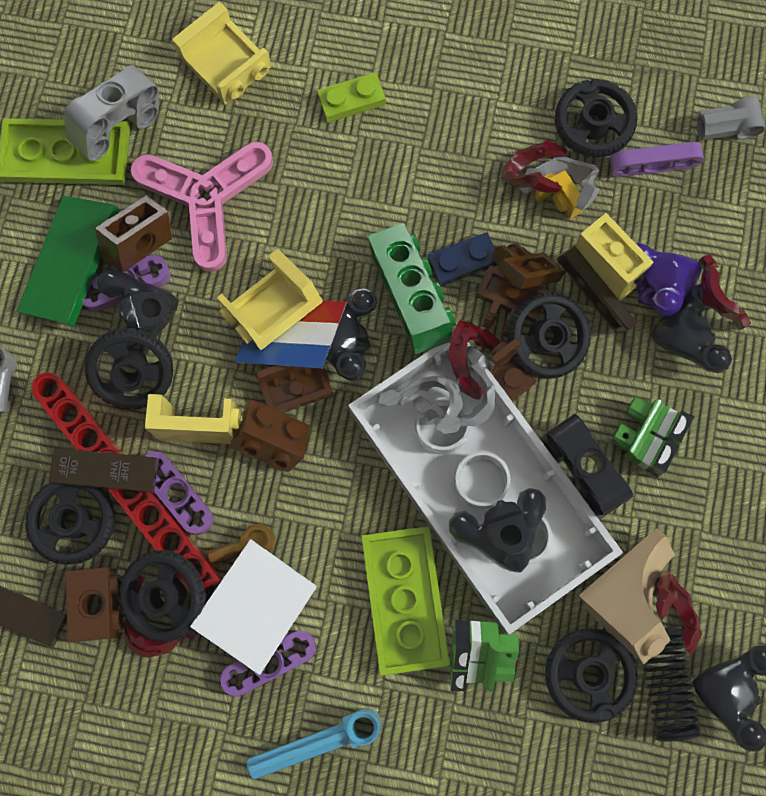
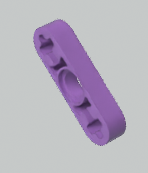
[610,142,704,177]
[83,255,171,312]
[145,452,214,535]
[220,631,316,696]

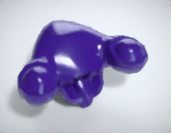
[636,243,702,317]

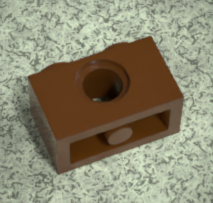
[95,195,172,272]
[66,567,123,642]

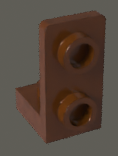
[487,338,537,402]

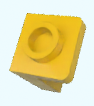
[534,170,582,220]

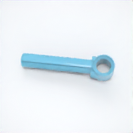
[247,708,382,779]

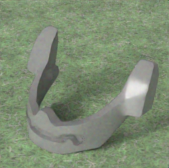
[520,157,600,210]
[413,346,495,426]
[377,376,463,434]

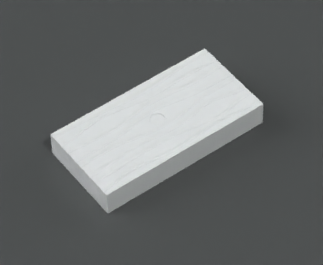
[348,342,623,634]

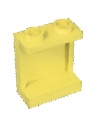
[172,1,272,105]
[575,213,653,302]
[217,249,323,350]
[145,394,243,444]

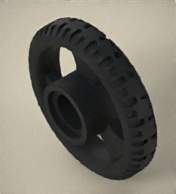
[555,79,638,158]
[507,293,591,379]
[84,328,173,410]
[25,482,115,565]
[119,550,206,642]
[545,628,638,723]

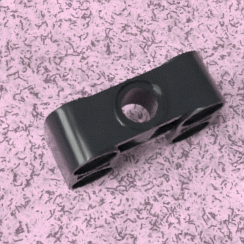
[541,414,633,520]

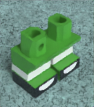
[611,397,694,477]
[450,620,519,692]

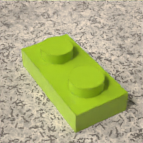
[317,72,386,123]

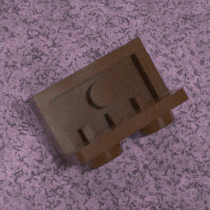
[255,365,334,413]
[230,399,310,472]

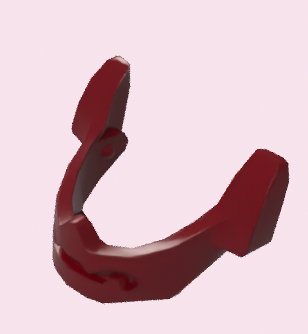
[501,139,567,193]
[698,254,751,330]
[448,319,501,400]
[655,571,702,654]
[123,573,198,658]

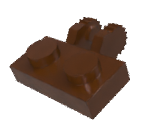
[492,243,565,289]
[476,265,550,337]

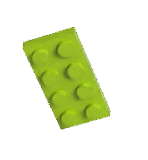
[0,118,130,185]
[362,526,450,676]

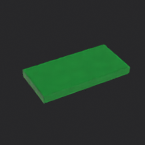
[16,195,120,327]

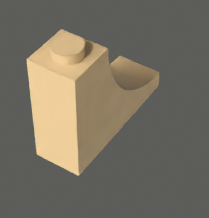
[579,528,675,664]

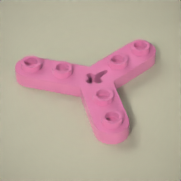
[131,142,273,272]

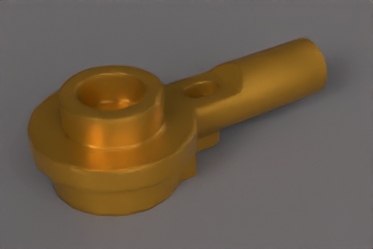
[208,524,276,564]

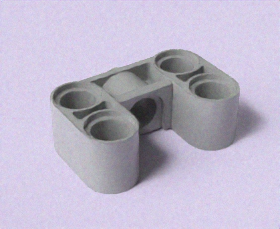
[64,65,159,161]

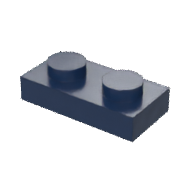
[428,232,498,287]

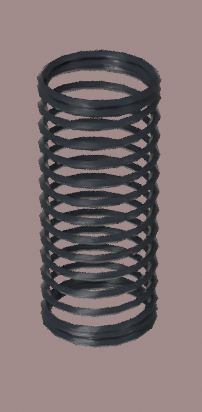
[642,626,702,742]

